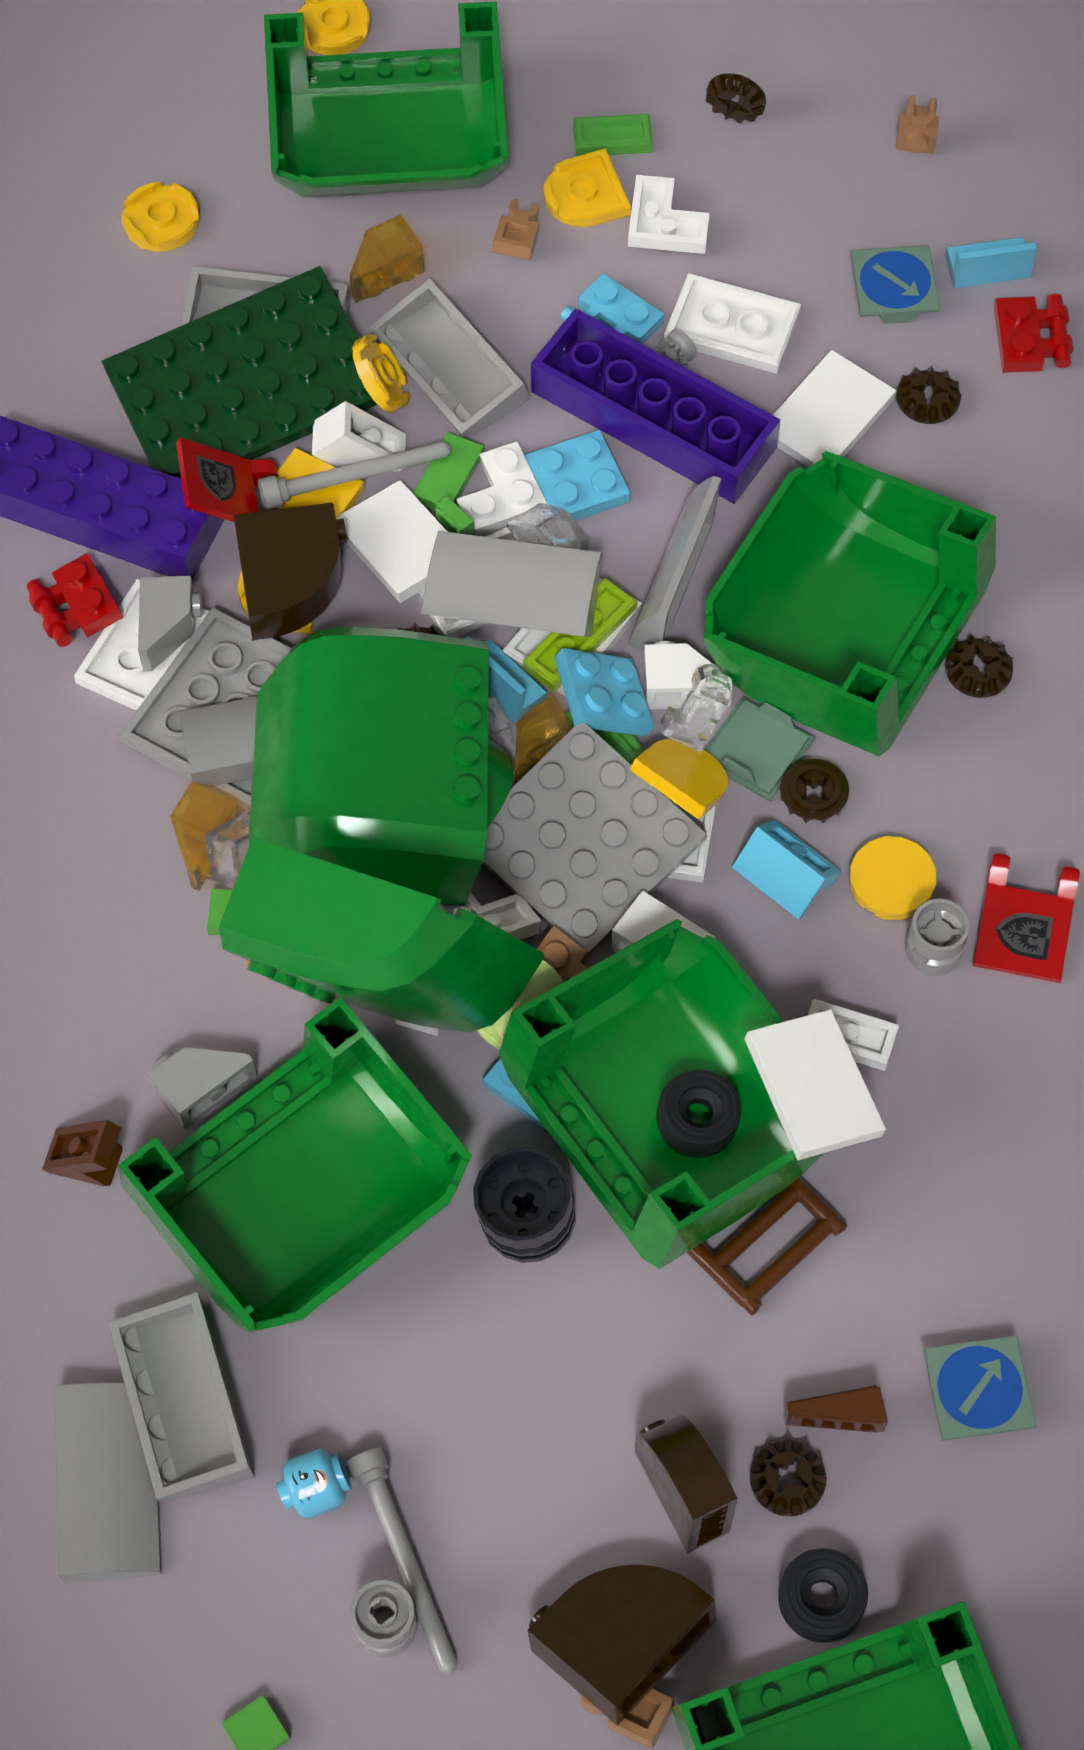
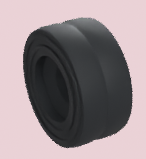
[656,1069,742,1158]
[778,1548,868,1643]

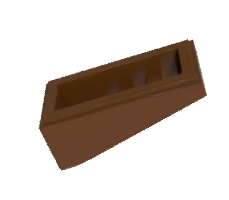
[783,1385,888,1433]

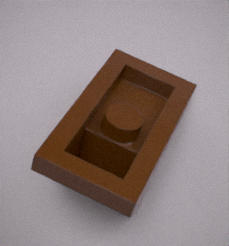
[42,1120,123,1186]

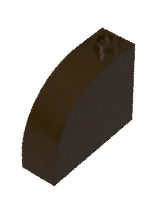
[234,503,347,641]
[635,1415,738,1554]
[527,1565,716,1726]

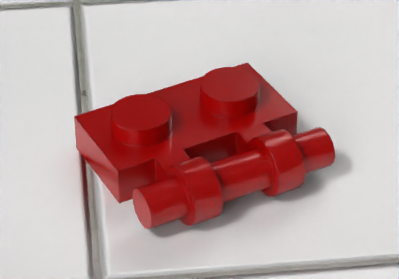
[994,293,1074,373]
[26,553,124,647]

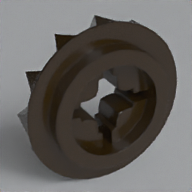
[705,73,766,124]
[896,365,962,424]
[945,635,1013,698]
[780,759,849,824]
[750,1438,827,1517]

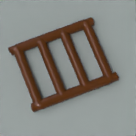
[686,1177,847,1316]

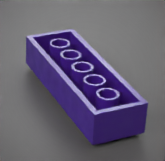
[531,308,781,504]
[0,416,225,580]

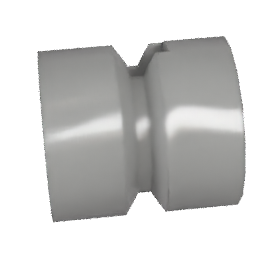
[905,898,970,976]
[350,1579,417,1657]

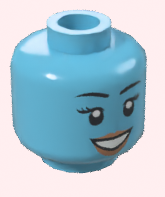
[277,1447,352,1519]

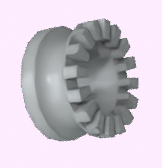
[657,329,697,367]

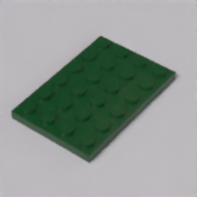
[101,266,378,479]

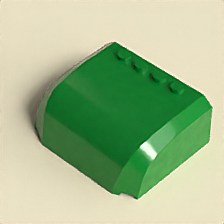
[264,1,508,197]
[704,451,996,756]
[248,627,489,906]
[219,838,544,1033]
[499,919,824,1269]
[118,997,472,1332]
[671,1601,1021,1750]

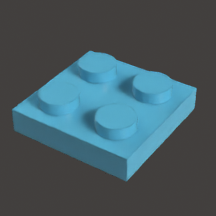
[524,430,630,528]
[554,648,654,736]

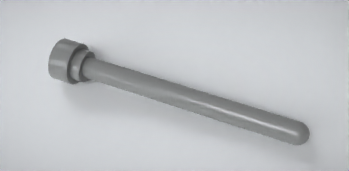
[258,441,451,511]
[347,1448,457,1673]

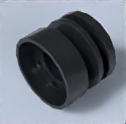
[473,1147,576,1263]

